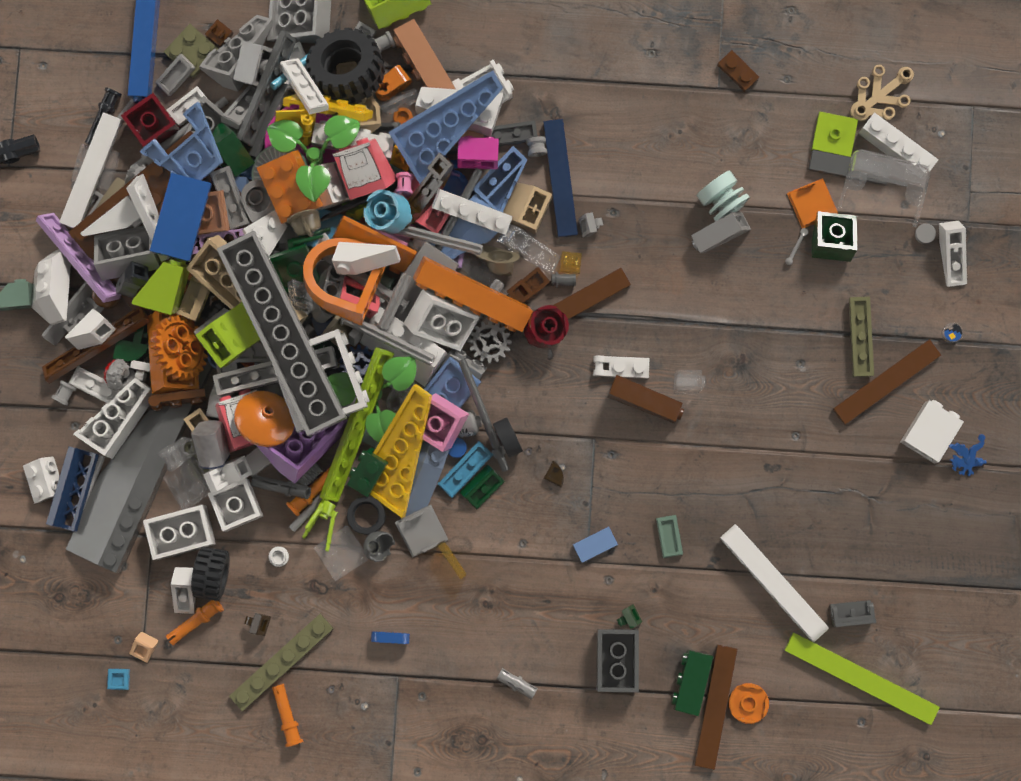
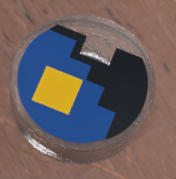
[942,323,963,343]

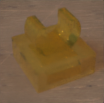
[560,251,582,274]

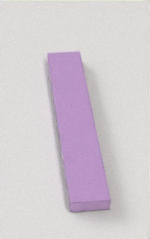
[36,213,121,303]

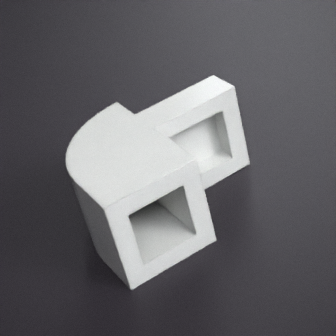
[203,455,252,493]

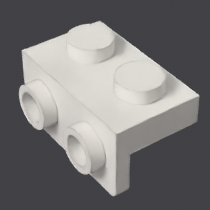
[23,456,60,504]

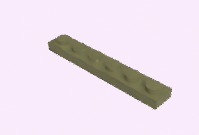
[229,613,334,711]

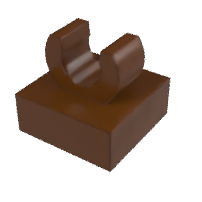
[205,19,233,48]

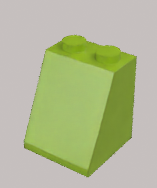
[132,258,189,315]

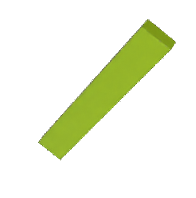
[319,347,394,502]
[784,632,940,725]

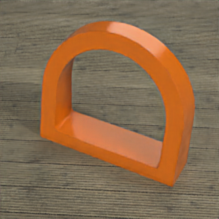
[303,238,386,326]

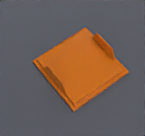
[787,178,838,229]

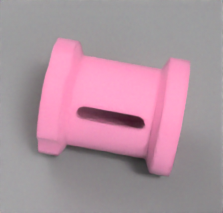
[395,172,414,197]

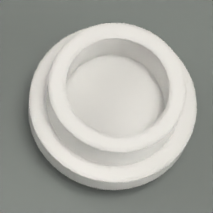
[269,547,289,567]

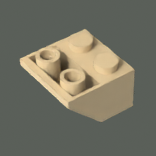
[503,183,552,234]

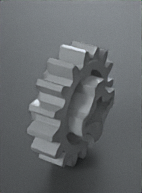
[468,320,512,364]

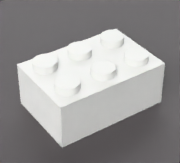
[404,289,480,351]
[143,505,216,560]

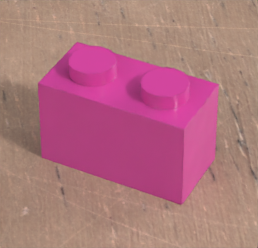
[458,136,499,169]

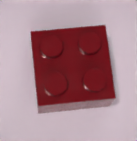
[121,93,180,147]

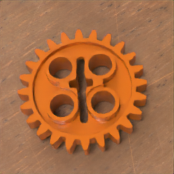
[150,315,208,381]

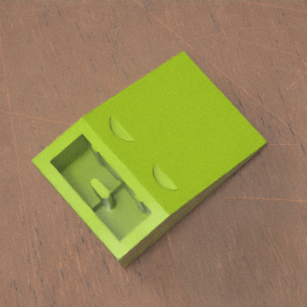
[196,302,261,368]

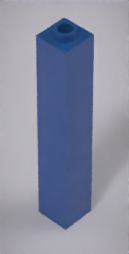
[128,0,160,103]

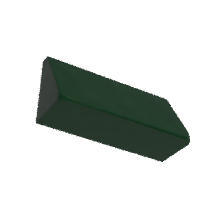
[460,465,505,510]

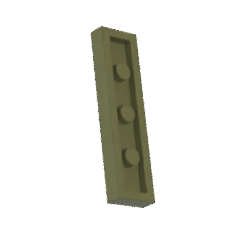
[849,297,874,377]

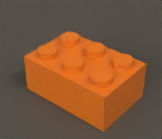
[257,150,323,224]

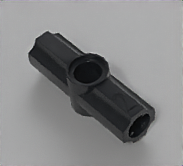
[0,134,40,164]

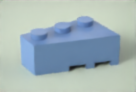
[472,146,527,212]

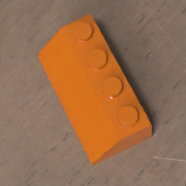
[332,216,417,275]
[147,311,199,394]

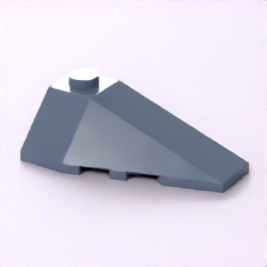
[401,441,449,519]

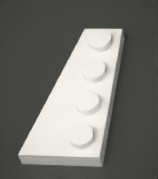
[126,174,170,261]

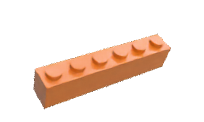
[413,256,533,332]

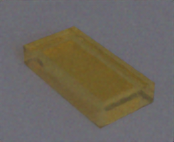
[438,542,467,579]

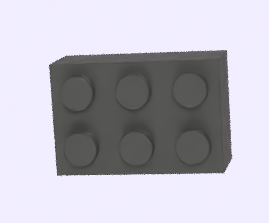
[596,629,639,692]

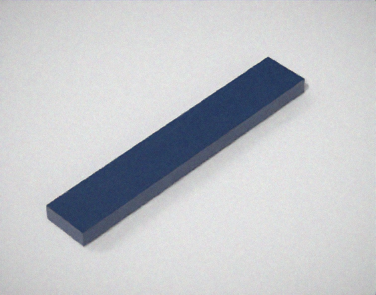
[543,119,578,238]

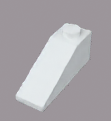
[80,196,143,236]
[939,221,967,287]
[332,242,401,275]

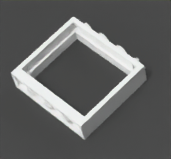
[272,329,370,432]

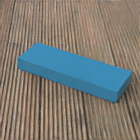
[438,441,493,498]

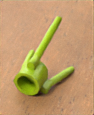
[302,499,338,552]

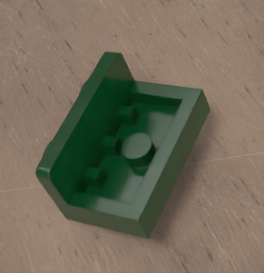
[347,448,388,497]

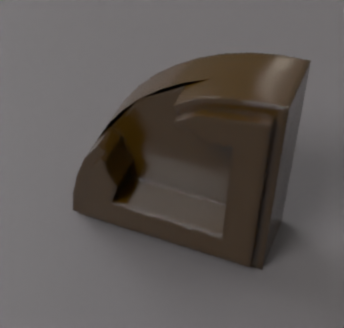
[544,461,564,488]

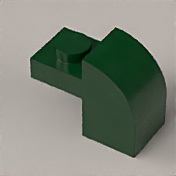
[113,325,149,363]

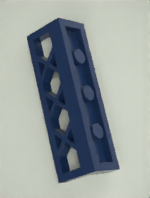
[46,446,99,532]

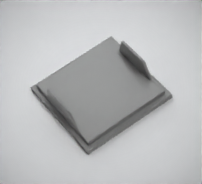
[395,504,448,558]

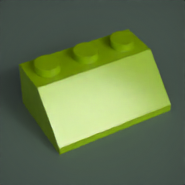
[364,0,432,29]

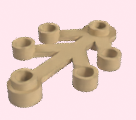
[851,65,914,121]

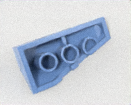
[430,194,498,259]

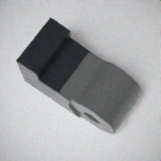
[116,261,148,298]

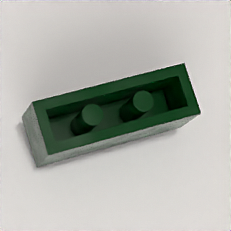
[671,649,713,716]

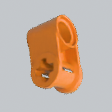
[375,65,412,101]

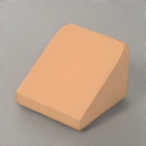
[129,632,158,663]

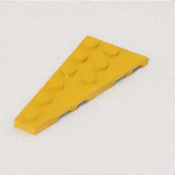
[370,384,432,518]

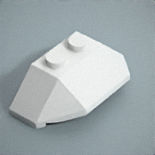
[31,249,71,325]

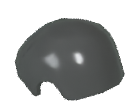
[363,531,395,562]

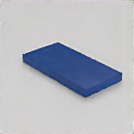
[150,173,212,262]

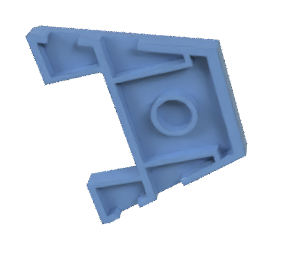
[140,102,223,181]

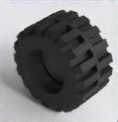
[191,547,230,601]

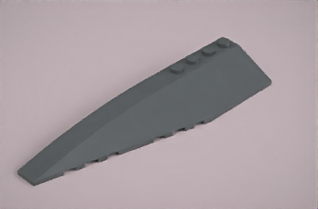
[66,350,213,573]

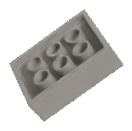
[267,0,331,43]

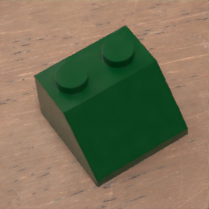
[212,122,255,177]
[812,211,857,262]

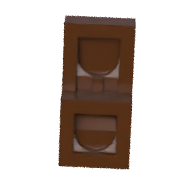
[507,267,551,304]

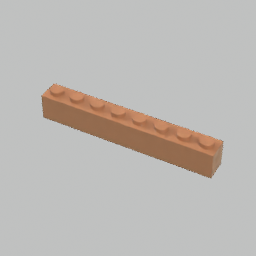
[393,19,484,147]

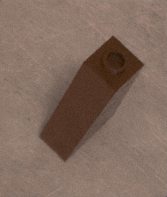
[607,375,684,423]

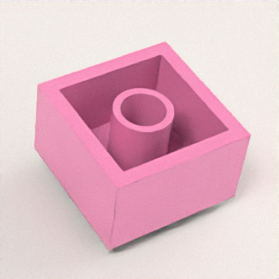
[423,393,469,452]

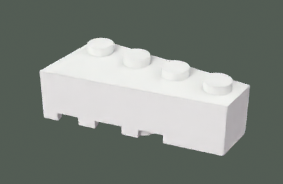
[415,87,504,137]
[74,378,156,459]

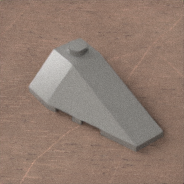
[199,15,273,91]

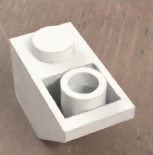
[65,308,116,350]

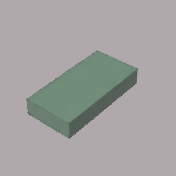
[656,515,683,558]

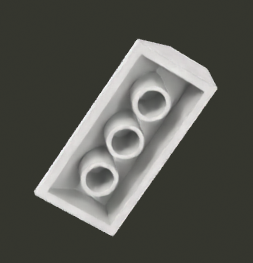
[360,307,447,387]

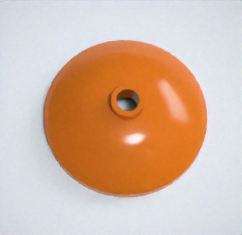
[234,391,295,447]

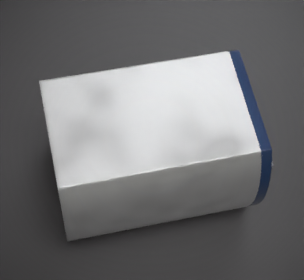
[191,420,230,469]

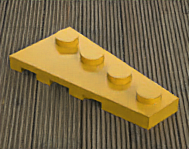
[283,94,373,122]

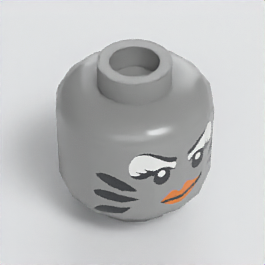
[459,410,482,438]

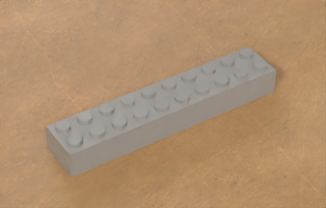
[217,231,347,437]

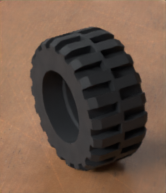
[306,28,385,105]

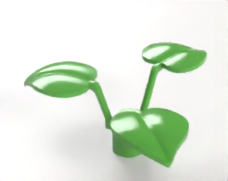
[267,115,360,202]
[328,356,417,442]

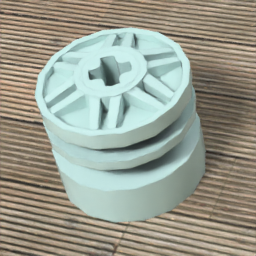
[696,170,750,222]

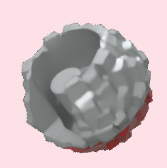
[104,359,135,391]

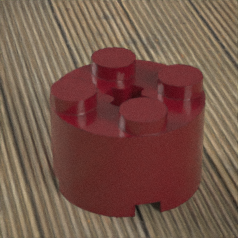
[524,305,569,348]

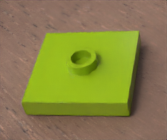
[811,112,858,157]

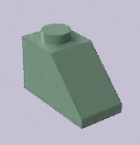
[0,279,33,311]

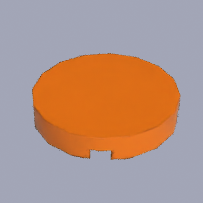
[728,683,769,724]

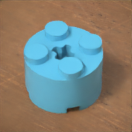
[363,190,412,234]

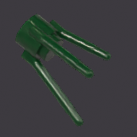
[287,227,331,260]

